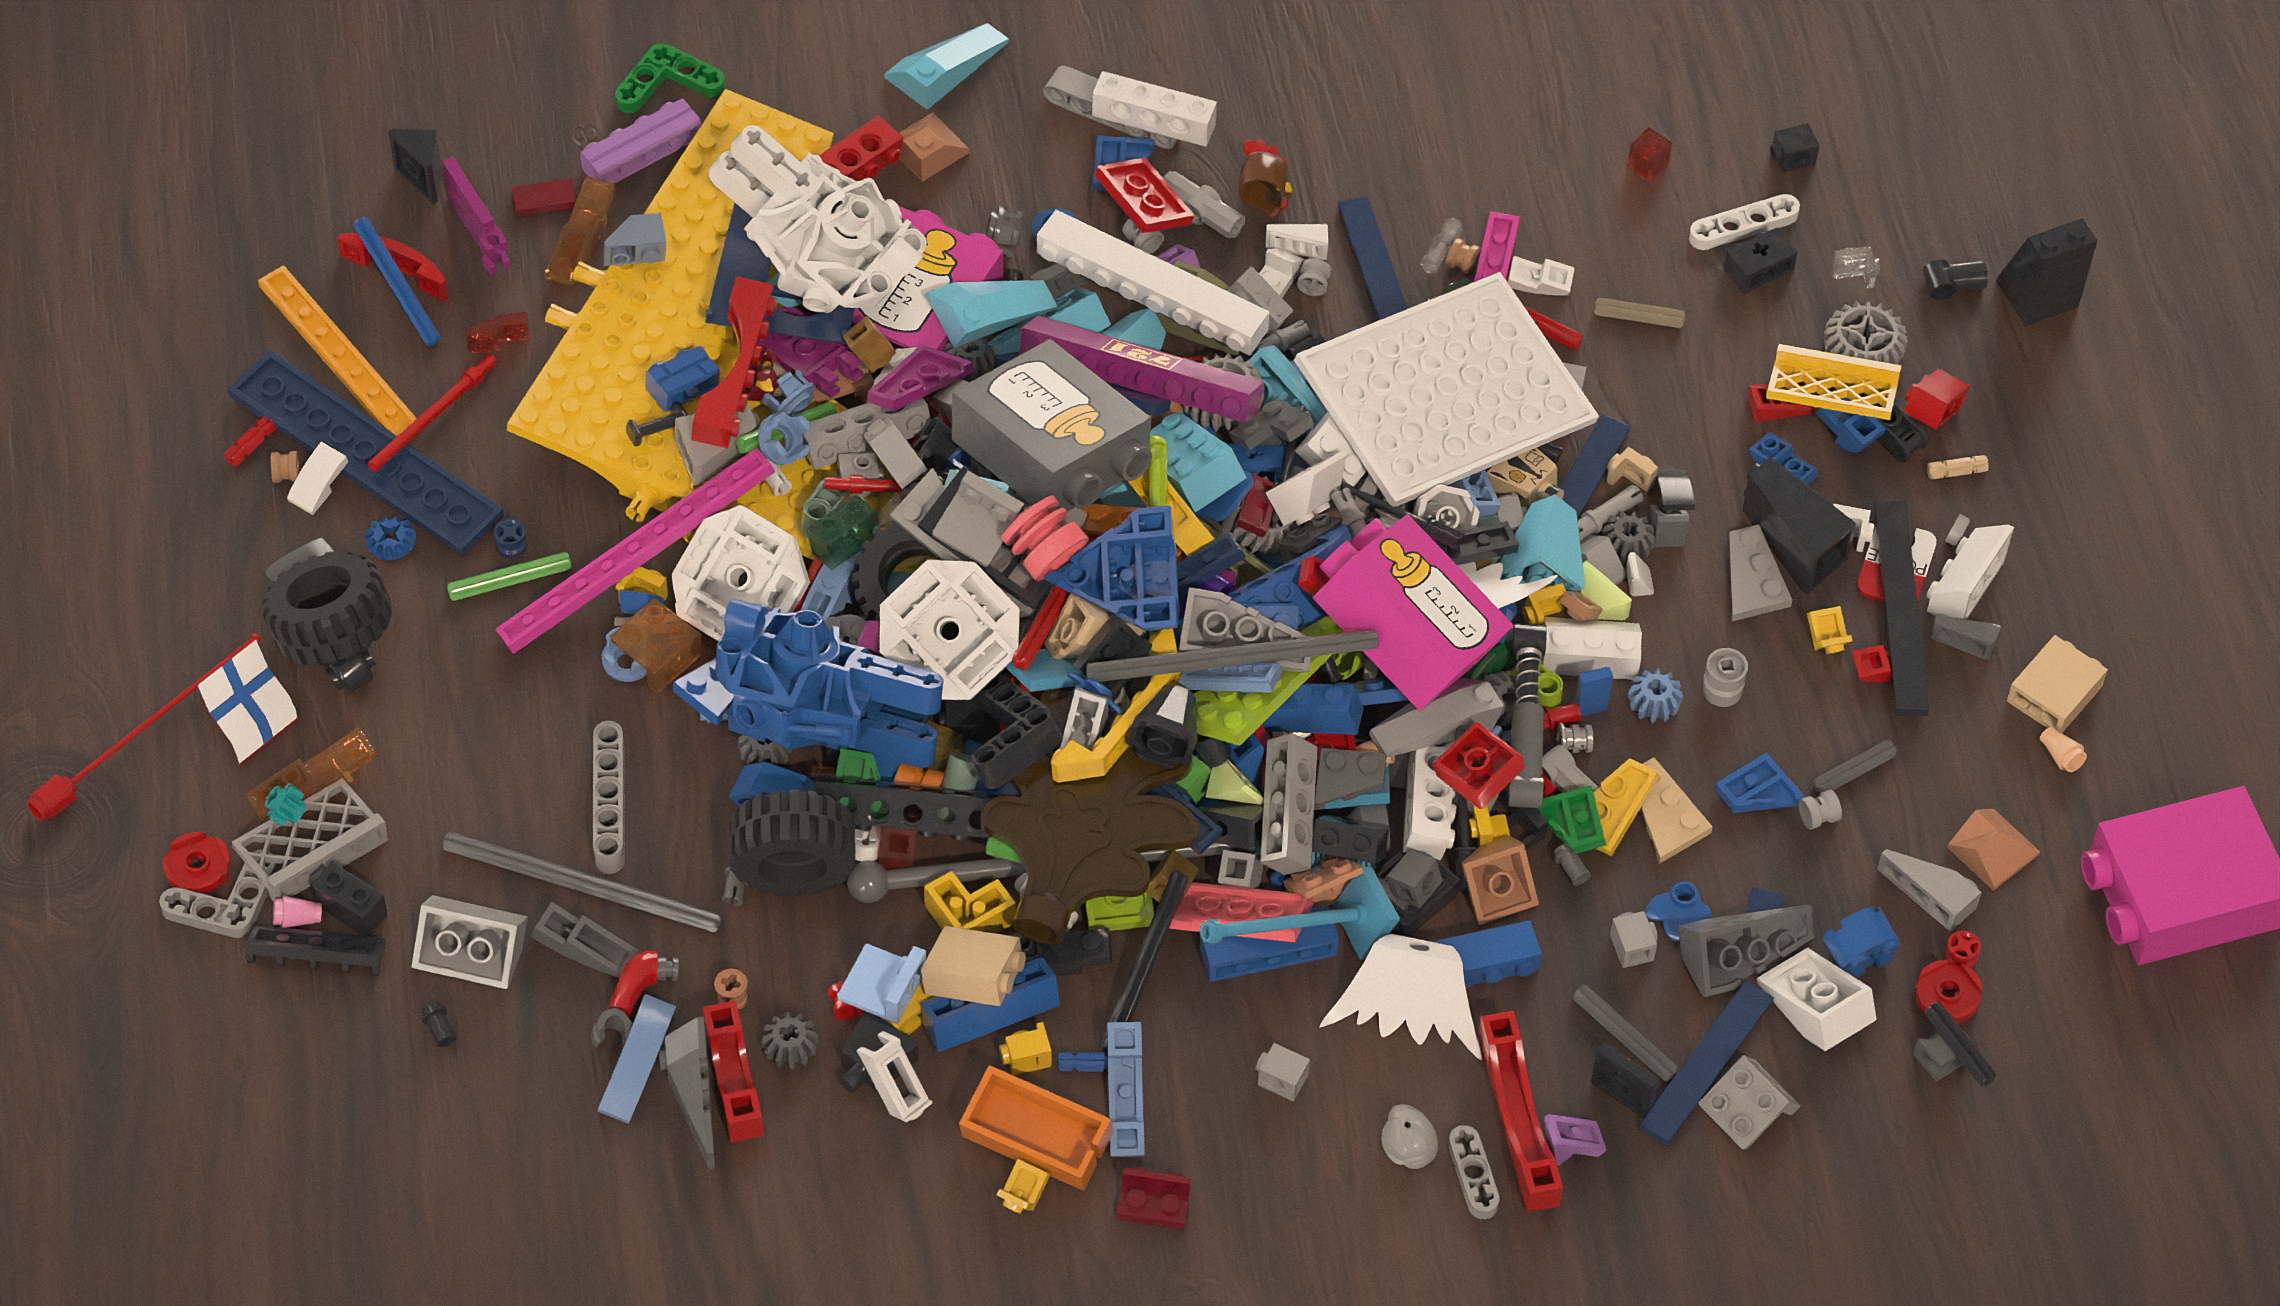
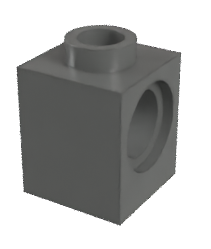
[1387,849,1442,908]

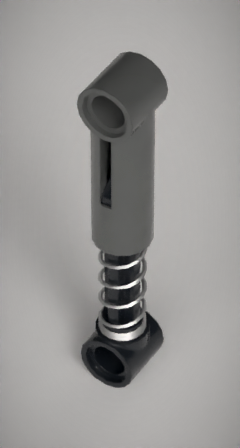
[1508,623,1547,808]

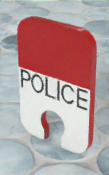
[1857,526,1936,603]

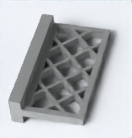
[232,778,388,901]

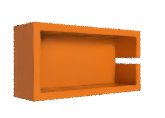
[959,1065,1113,1191]

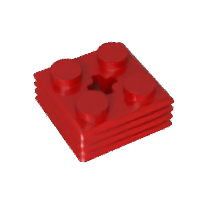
[1433,722,1525,809]

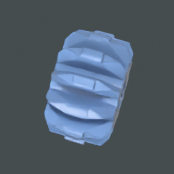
[1628,668,1683,724]

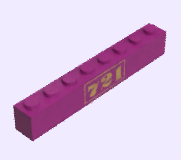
[1019,315,1264,423]

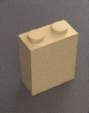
[2007,635,2108,733]
[921,926,1025,1006]

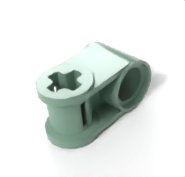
[800,479,853,540]

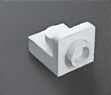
[1833,504,1874,552]

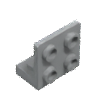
[932,471,1024,567]
[1699,1055,1801,1150]

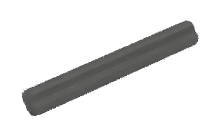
[1573,985,1678,1082]

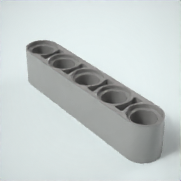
[1043,66,1177,149]
[593,721,625,874]

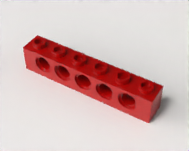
[819,116,903,181]

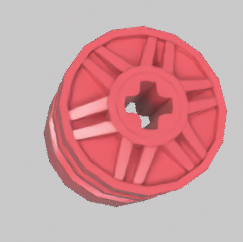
[1001,495,1089,581]

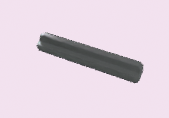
[1812,740,1897,796]

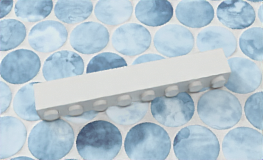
[1037,210,1269,356]

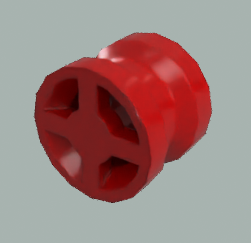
[1944,930,1981,969]
[828,980,865,1020]

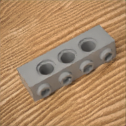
[802,397,931,469]
[1260,734,1317,875]

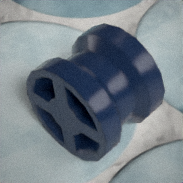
[494,518,528,558]

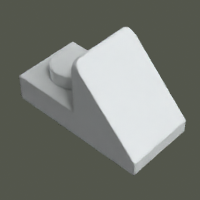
[1259,248,1305,298]

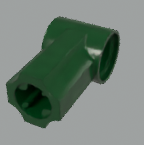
[1460,636,1517,681]

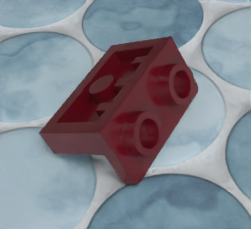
[1117,1167,1191,1230]

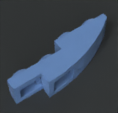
[801,533,864,621]

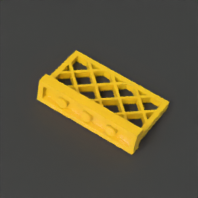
[1766,344,1901,420]

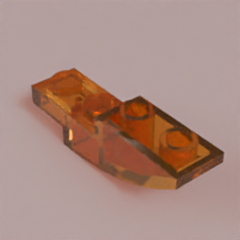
[544,176,616,287]
[245,727,378,820]

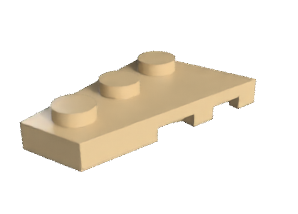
[1639,757,1712,864]

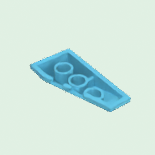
[884,23,1009,110]
[925,280,1058,348]
[988,286,1111,356]
[1249,346,1326,425]

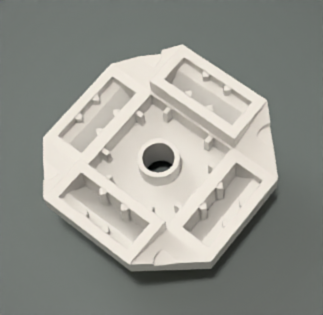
[672,505,810,641]
[880,560,1020,700]

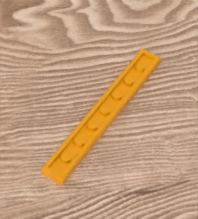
[258,265,417,436]

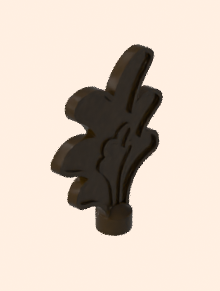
[980,687,1200,945]

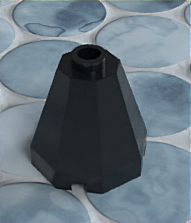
[1126,684,1197,769]

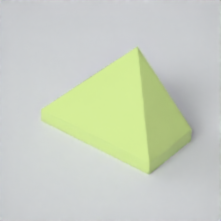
[1579,560,1632,620]
[1206,760,1264,805]

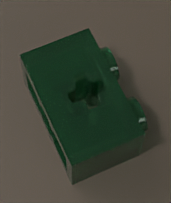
[807,494,880,570]

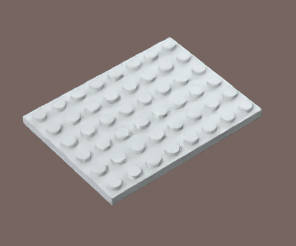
[1294,272,1599,507]

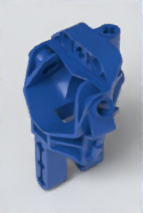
[715,598,944,768]

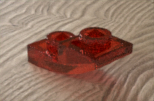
[466,312,530,353]

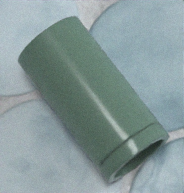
[937,753,979,821]

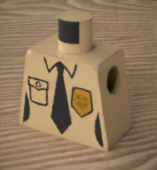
[1486,448,1564,511]

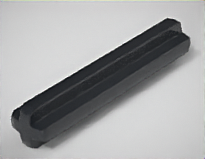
[1925,1001,1996,1087]

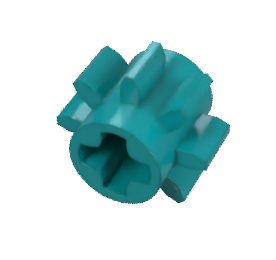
[265,783,306,826]

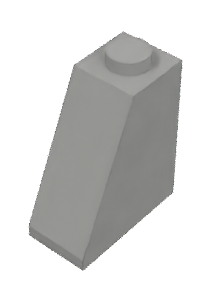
[674,402,760,486]

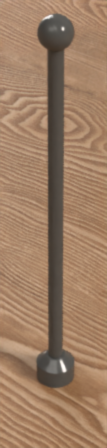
[847,804,1390,903]

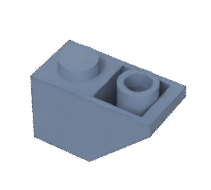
[603,213,666,266]

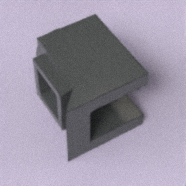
[1913,1031,1969,1082]

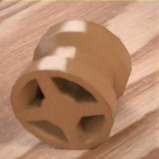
[1445,238,1481,275]
[271,451,300,483]

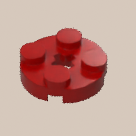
[163,832,231,894]
[1914,960,1982,1024]

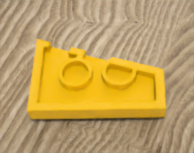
[1594,758,1659,856]

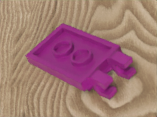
[442,156,510,276]
[759,305,863,398]

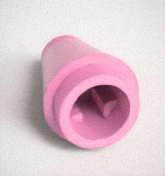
[272,895,322,928]

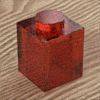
[1627,127,1673,182]
[877,826,917,870]

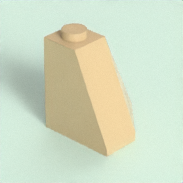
[1044,593,1147,659]

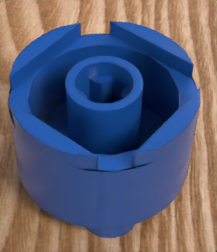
[1822,907,1900,979]

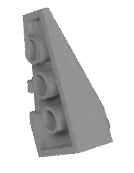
[1178,588,1311,672]
[1369,678,1504,757]

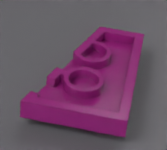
[867,345,974,411]

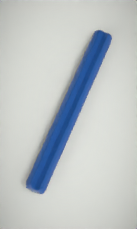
[353,217,441,347]

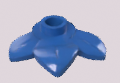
[1067,672,1122,714]
[1646,882,1712,942]

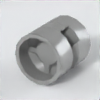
[1702,648,1748,707]

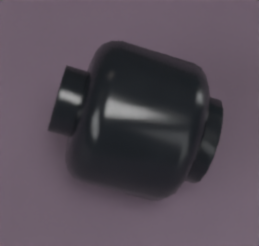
[325,649,376,693]

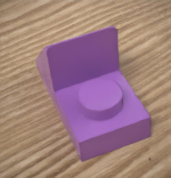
[1544,1114,1607,1166]

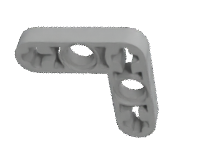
[159,849,277,938]

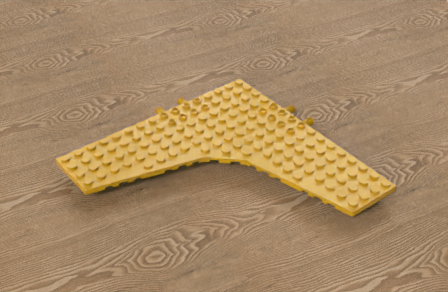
[507,89,938,573]

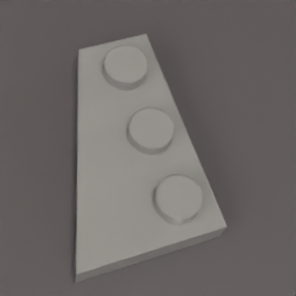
[890,468,963,561]
[1728,524,1792,621]

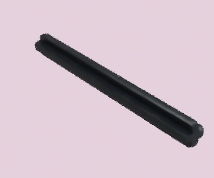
[1100,871,1189,1054]

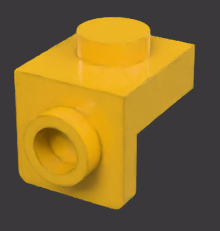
[616,566,668,603]
[1522,583,1566,625]
[1807,606,1853,654]
[1468,805,1510,847]
[997,1159,1051,1214]

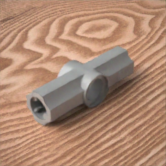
[1163,171,1245,239]

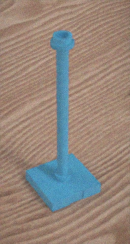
[1200,866,1400,960]

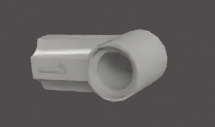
[1542,745,1598,793]

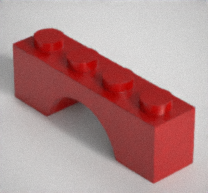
[703,1001,764,1143]

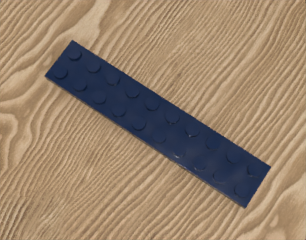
[228,350,504,556]

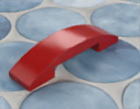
[337,233,448,302]

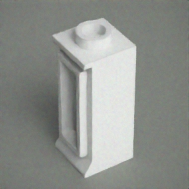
[857,1031,932,1123]

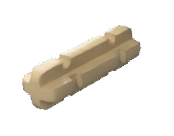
[1927,455,1989,479]

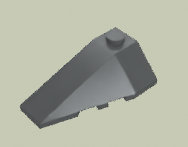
[1678,905,1814,997]
[659,1017,715,1169]

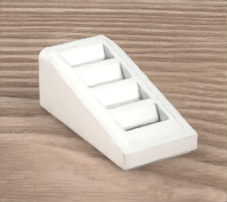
[1265,224,1328,260]

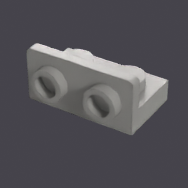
[1226,266,1294,336]

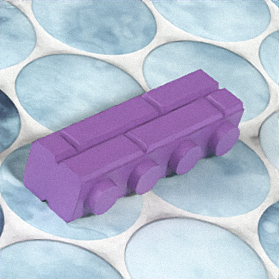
[580,98,702,191]

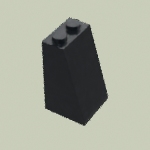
[1996,218,2098,326]
[1742,456,1856,595]

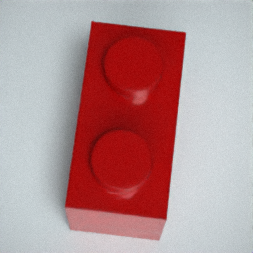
[1904,368,1970,429]

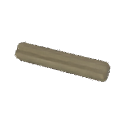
[1594,297,1685,328]

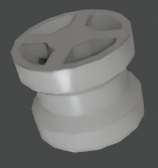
[1297,258,1331,296]

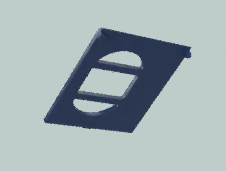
[705,203,857,345]

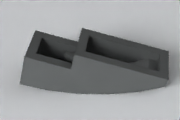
[530,902,639,977]

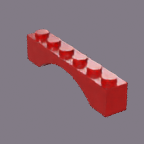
[691,276,777,449]
[1478,1011,1563,1212]

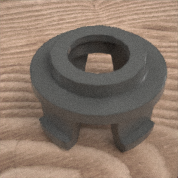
[985,205,1023,258]

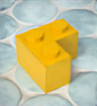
[924,871,1016,934]

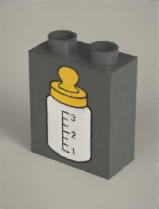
[952,339,1152,512]

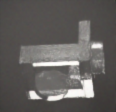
[1831,246,1880,288]

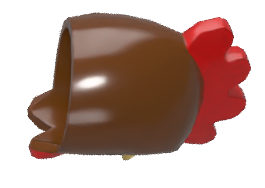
[1238,139,1292,218]

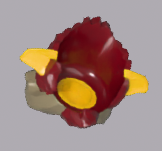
[732,349,788,401]

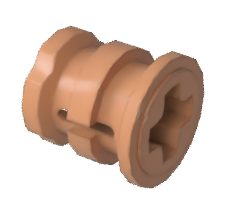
[714,969,748,1009]

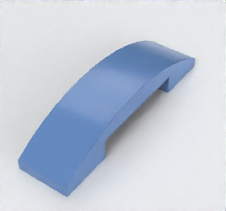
[597,994,676,1124]
[1107,1022,1145,1157]

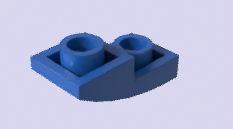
[1749,432,1817,485]

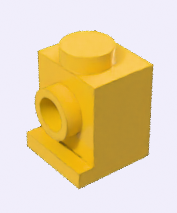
[999,1022,1051,1076]

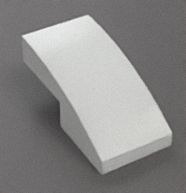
[1506,256,1574,295]
[287,442,348,515]

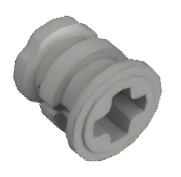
[1557,723,1593,753]

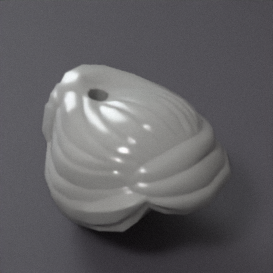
[1381,1104,1438,1169]

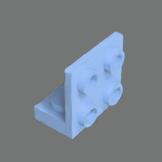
[838,944,926,1024]

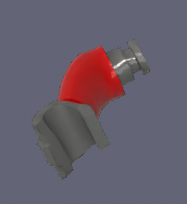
[591,950,679,1048]

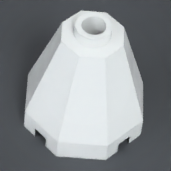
[1412,484,1480,531]

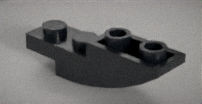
[1007,928,1112,976]

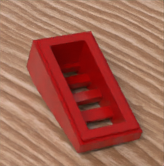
[1747,384,1815,422]

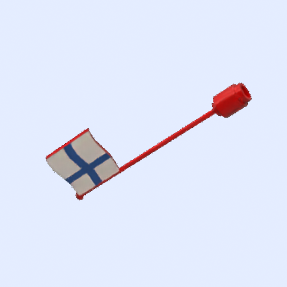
[26,633,298,822]

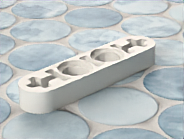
[1689,194,1800,250]

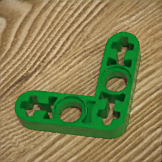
[615,44,725,113]

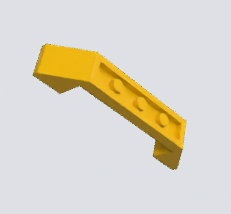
[1128,467,1216,557]
[1051,629,1181,783]

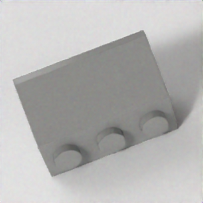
[411,895,528,989]

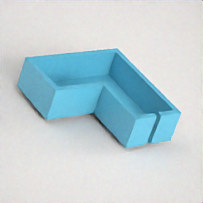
[1092,411,1247,513]

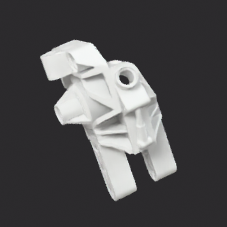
[709,125,926,313]

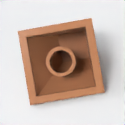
[899,112,970,182]
[1462,836,1539,925]

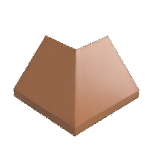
[1947,809,2040,891]

